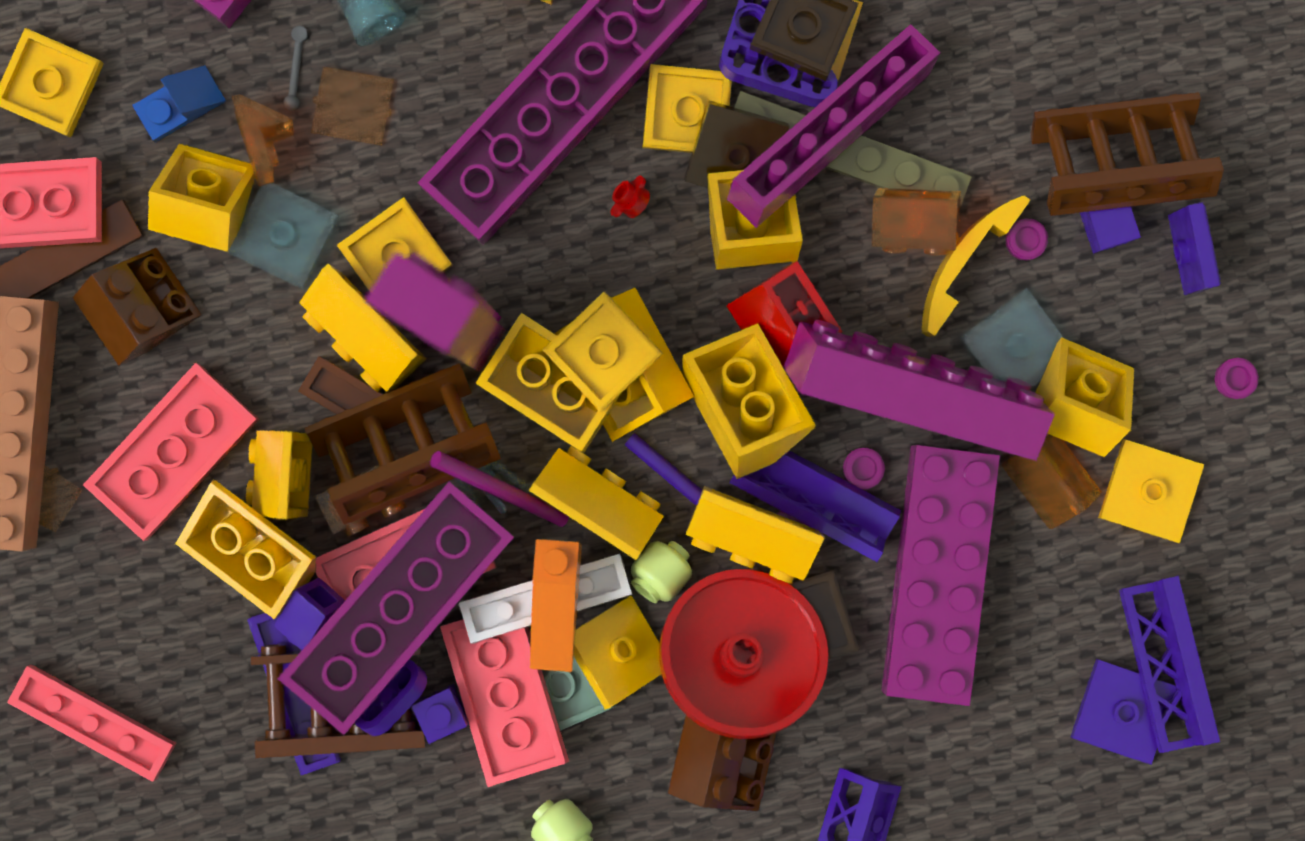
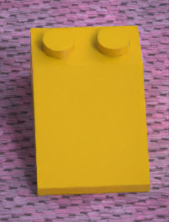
[246,431,312,519]

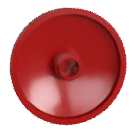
[659,569,828,739]

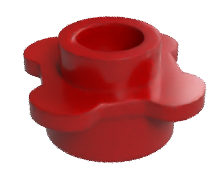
[610,175,650,218]

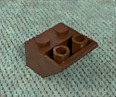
[72,248,202,366]
[668,715,776,811]

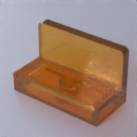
[1002,433,1102,529]

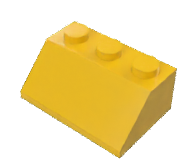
[299,264,426,393]
[554,288,694,442]
[476,313,619,454]
[682,323,815,479]
[529,446,664,560]
[175,480,316,620]
[686,486,824,584]

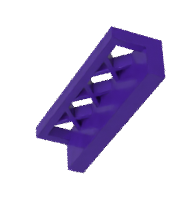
[729,450,901,562]
[1119,576,1220,753]
[818,768,901,841]

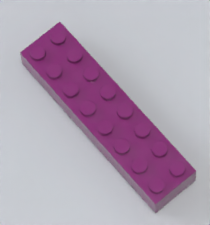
[418,0,707,245]
[365,251,506,371]

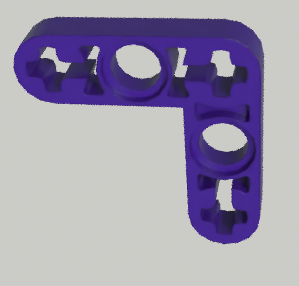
[719,0,838,107]

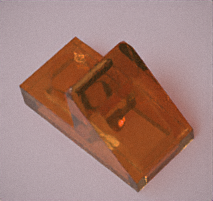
[232,94,294,187]

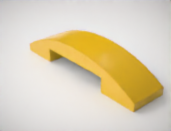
[922,195,1030,337]

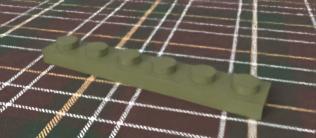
[734,91,972,216]

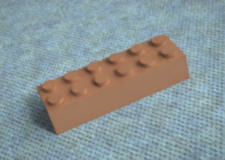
[0,296,59,551]

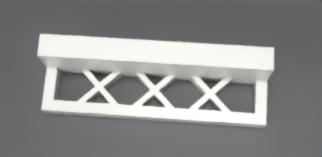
[459,554,632,644]

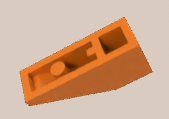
[530,539,582,672]

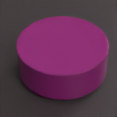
[1005,219,1048,261]
[1215,358,1259,399]
[843,448,885,489]

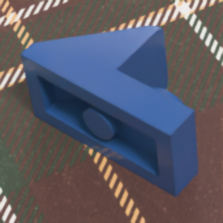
[132,66,226,142]

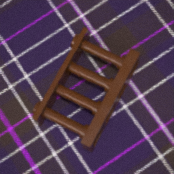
[1031,92,1224,216]
[305,363,501,525]
[250,644,426,758]

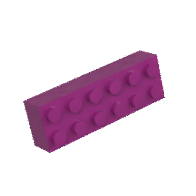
[784,320,1055,461]
[881,445,1000,706]
[278,482,514,735]

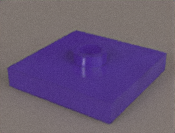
[1168,202,1221,295]
[1070,659,1177,765]

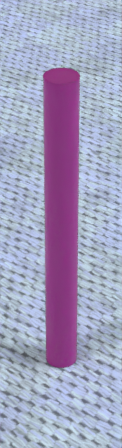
[430,451,569,527]

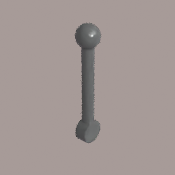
[283,26,308,111]

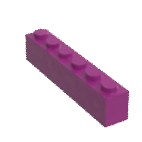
[727,24,940,228]

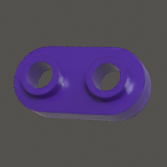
[354,660,427,736]

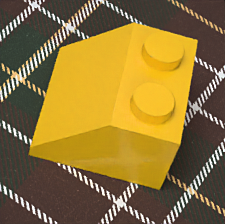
[148,143,258,252]
[707,170,803,270]
[1035,337,1134,457]

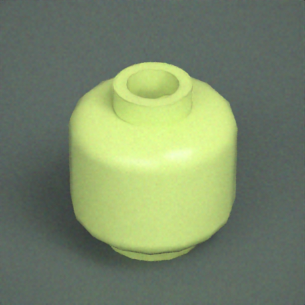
[631,541,692,603]
[531,799,593,841]

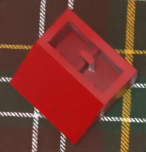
[726,261,843,368]

